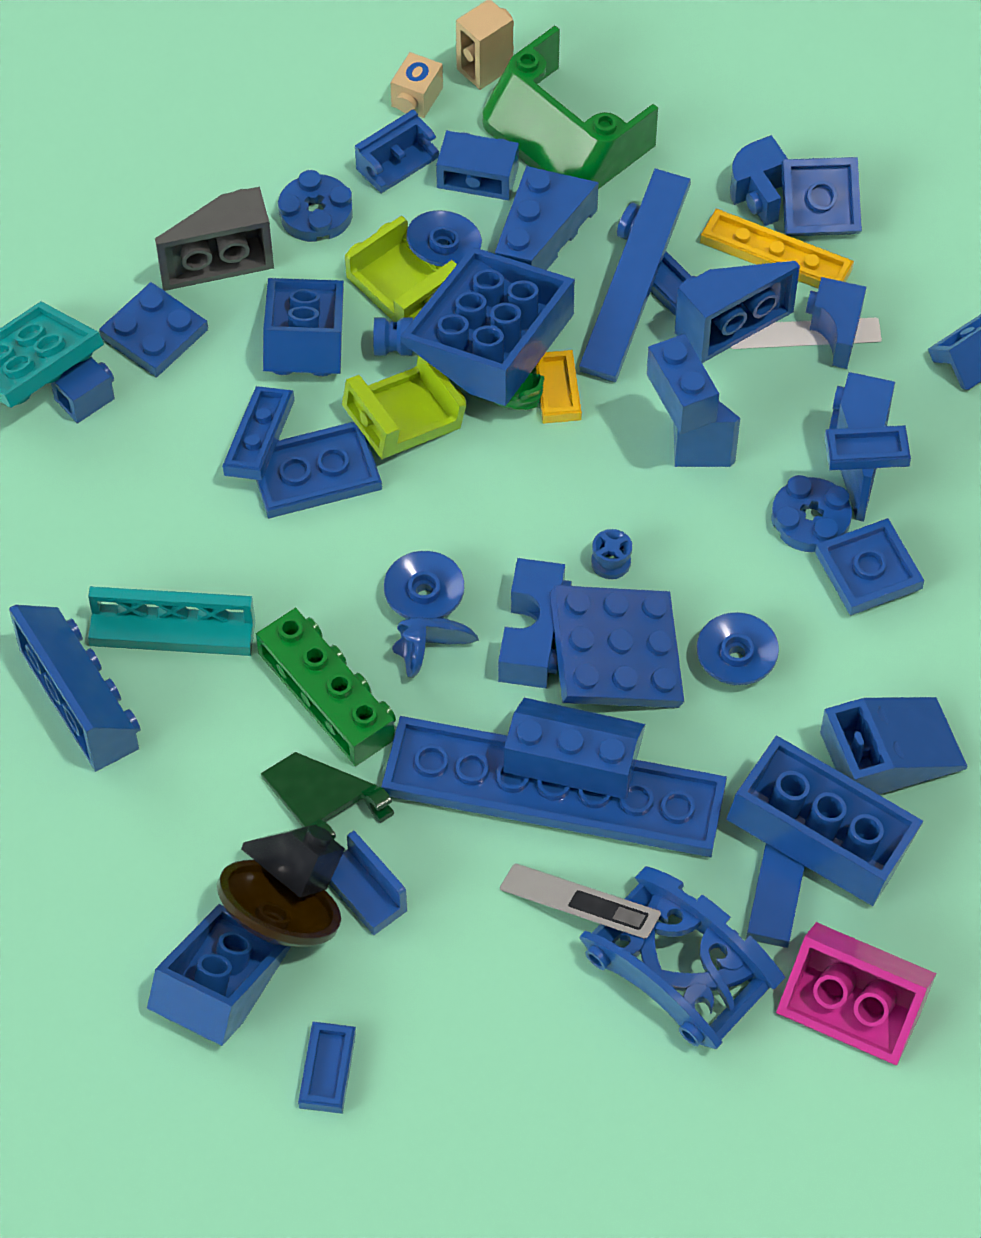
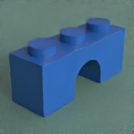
[498,558,572,689]

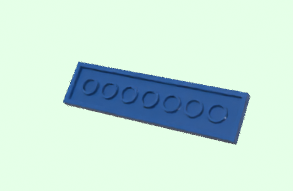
[381,716,727,857]

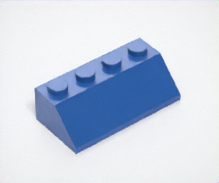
[9,604,141,772]
[726,735,923,906]

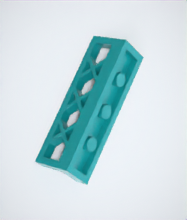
[88,586,255,656]

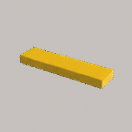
[700,208,854,289]

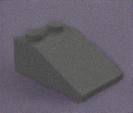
[155,186,274,291]

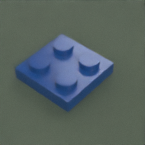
[781,157,862,236]
[99,282,208,378]
[815,518,924,616]

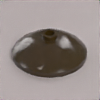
[217,860,341,947]

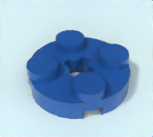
[278,170,353,242]
[771,475,852,552]

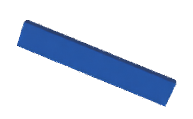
[579,168,691,382]

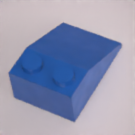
[674,261,800,363]
[263,278,344,376]
[829,372,895,522]
[147,904,291,1046]

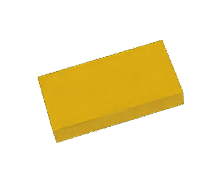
[535,350,582,424]

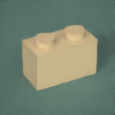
[456,0,514,90]

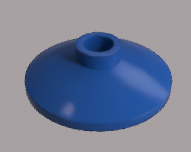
[406,210,482,267]
[384,551,464,619]
[697,612,779,685]

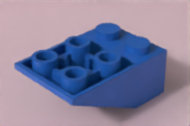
[820,697,968,795]

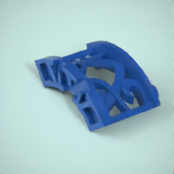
[579,866,786,1049]

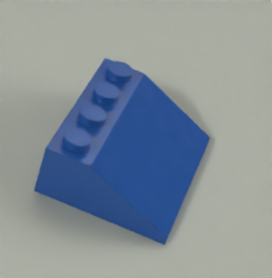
[400,247,575,406]

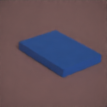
[256,422,382,519]

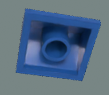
[673,401,740,467]

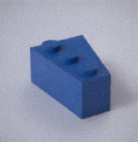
[495,166,599,270]

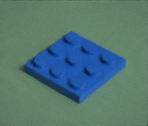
[550,585,684,708]

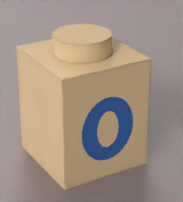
[390,52,443,118]

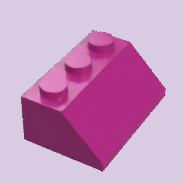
[776,922,937,1066]

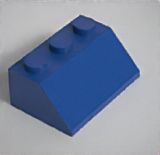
[504,697,645,799]

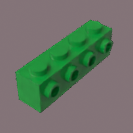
[256,607,396,767]

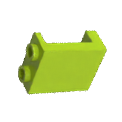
[345,216,457,322]
[342,355,466,459]

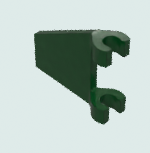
[261,752,394,839]

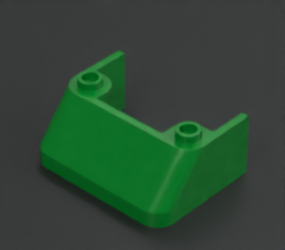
[483,25,658,189]

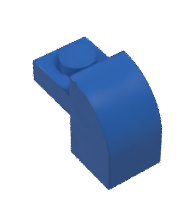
[730,135,788,226]

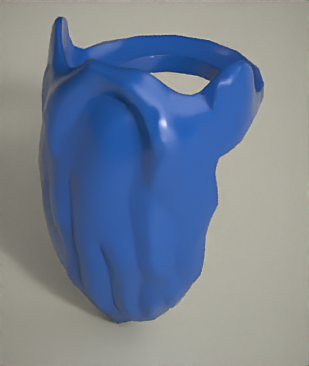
[392,618,479,678]

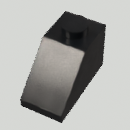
[241,825,345,898]

